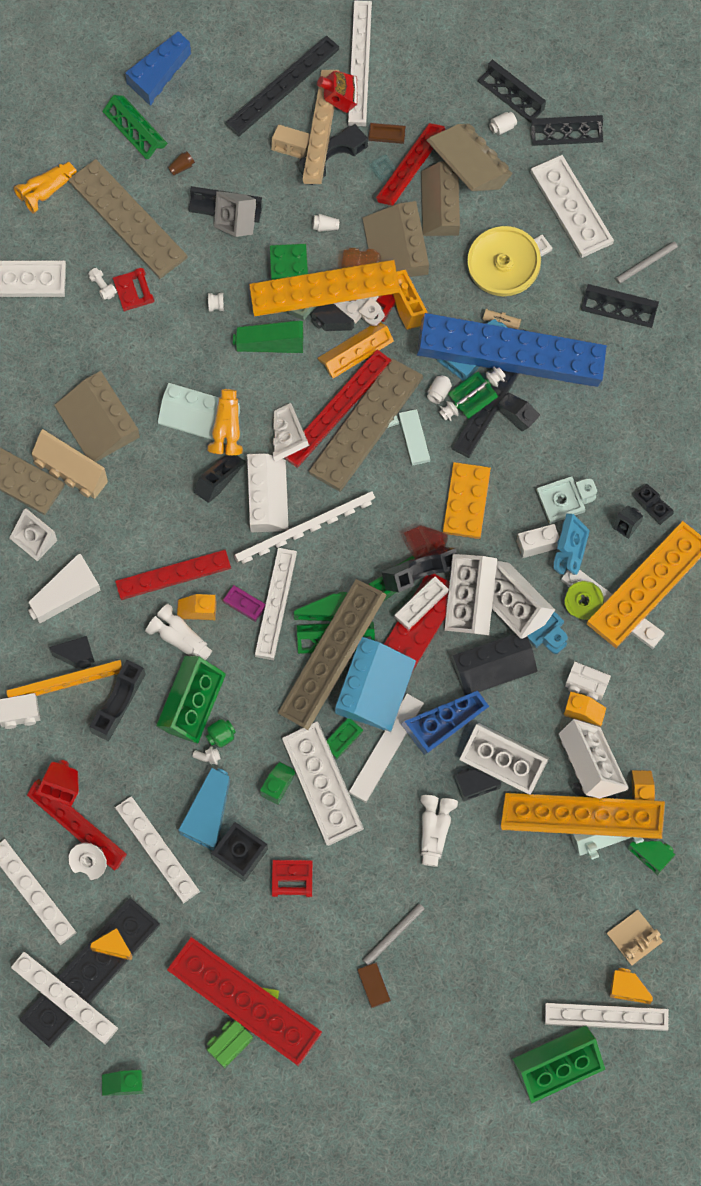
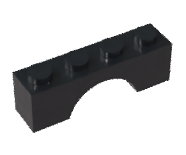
[298,124,368,185]
[381,546,457,592]
[89,660,146,742]

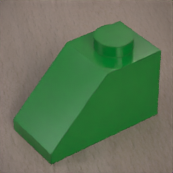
[260,762,296,805]
[628,841,676,876]
[102,1070,144,1096]

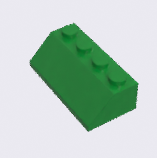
[156,656,226,744]
[513,1025,606,1104]

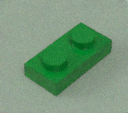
[327,718,363,760]

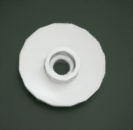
[69,843,107,880]

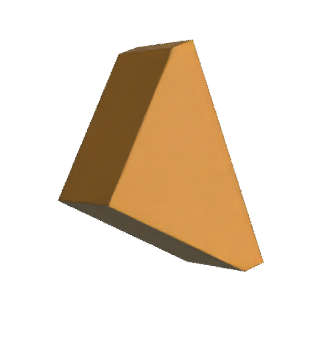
[90,928,132,960]

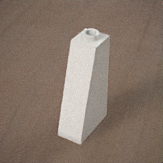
[28,554,101,623]

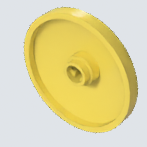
[468,226,541,296]

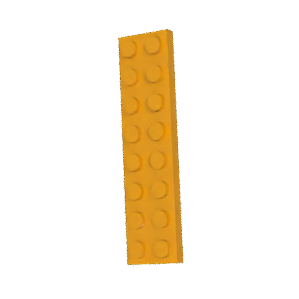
[250,260,400,317]
[587,521,701,648]
[501,793,665,839]

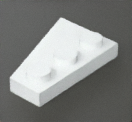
[273,403,309,462]

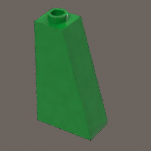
[233,321,304,353]

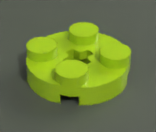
[565,581,604,620]

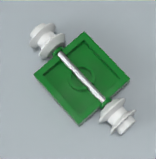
[439,367,505,421]

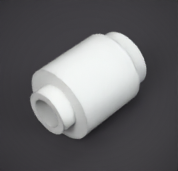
[489,112,517,136]
[427,375,452,404]

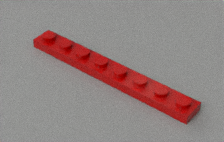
[284,349,392,468]

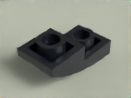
[633,484,674,525]

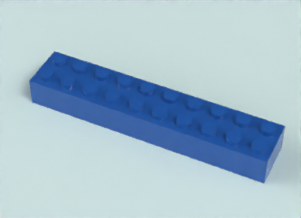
[417,313,607,387]

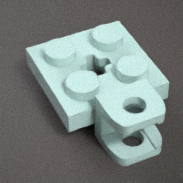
[537,476,597,524]

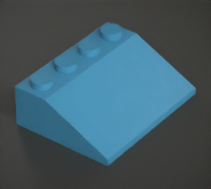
[335,637,416,732]

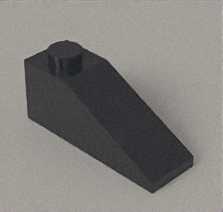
[194,455,246,503]

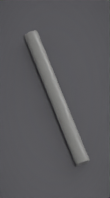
[615,241,678,284]
[363,904,425,966]

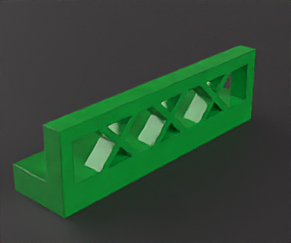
[102,95,168,159]
[297,622,375,654]

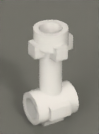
[88,268,117,300]

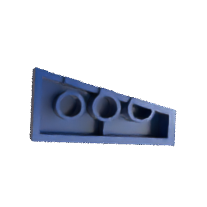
[125,31,191,106]
[401,691,489,755]

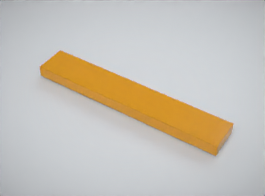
[7,660,122,698]

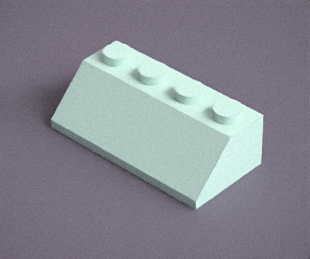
[158,383,240,444]

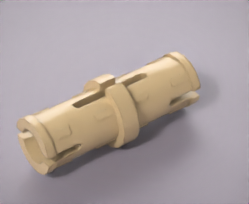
[483,309,521,329]

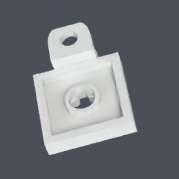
[334,296,385,326]

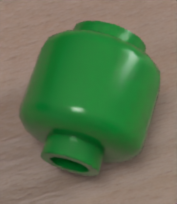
[206,719,236,748]

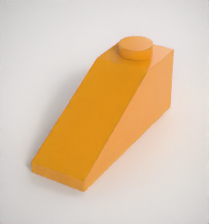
[393,270,428,330]

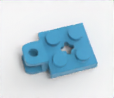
[554,514,590,575]
[528,612,568,654]

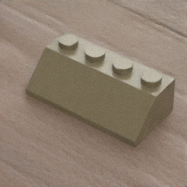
[421,162,460,236]

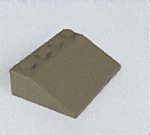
[427,124,512,191]
[362,201,429,277]
[54,371,140,462]

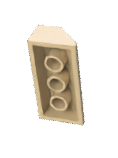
[32,429,108,499]

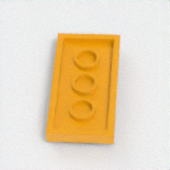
[443,462,491,539]

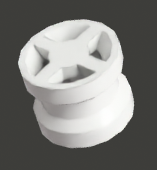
[208,293,224,312]

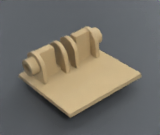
[606,910,663,966]

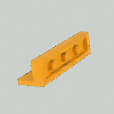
[318,322,394,378]

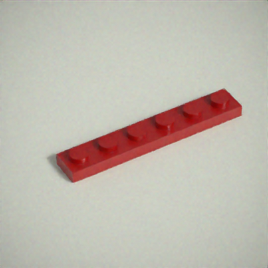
[376,123,446,206]
[115,550,231,600]
[27,779,127,871]

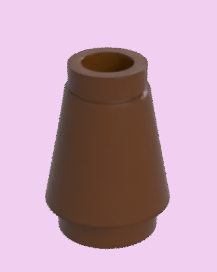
[168,151,195,176]

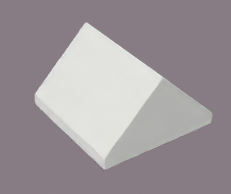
[10,509,57,561]

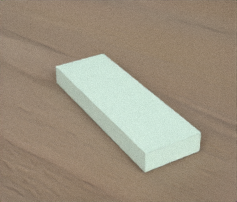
[399,409,430,466]

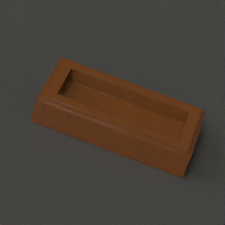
[369,123,406,144]
[357,963,391,1009]

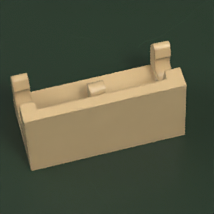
[271,124,310,159]

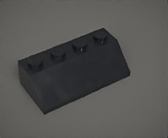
[452,634,538,696]

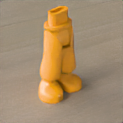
[13,162,77,213]
[207,389,243,455]

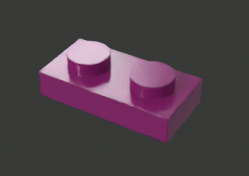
[223,585,266,622]

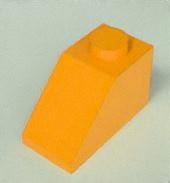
[177,594,217,620]
[563,692,606,726]
[632,770,655,801]
[610,968,653,1004]

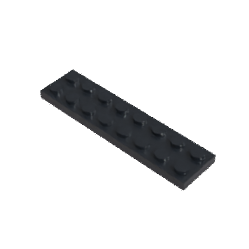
[19,898,160,1048]

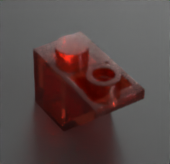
[403,525,448,558]

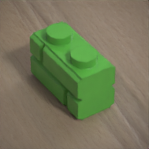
[206,1021,253,1069]

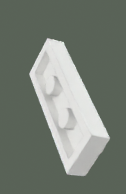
[394,577,449,630]

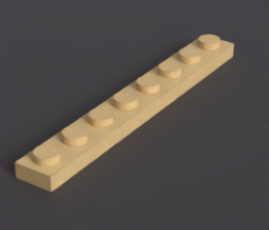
[303,70,339,184]

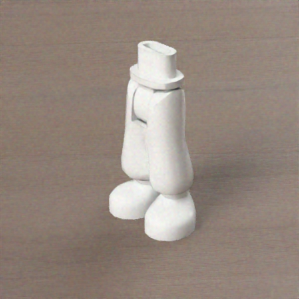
[145,604,212,660]
[420,795,458,867]

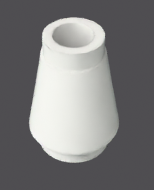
[312,214,339,232]

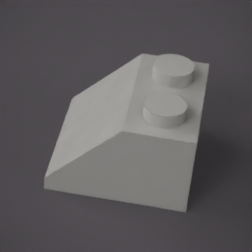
[214,191,256,237]

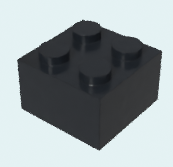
[211,822,268,882]

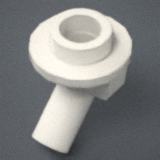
[193,746,221,765]

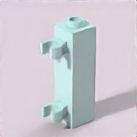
[571,834,644,859]

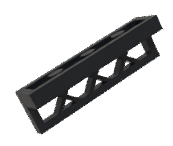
[478,59,546,123]
[531,115,603,146]
[188,186,263,223]
[581,284,659,328]

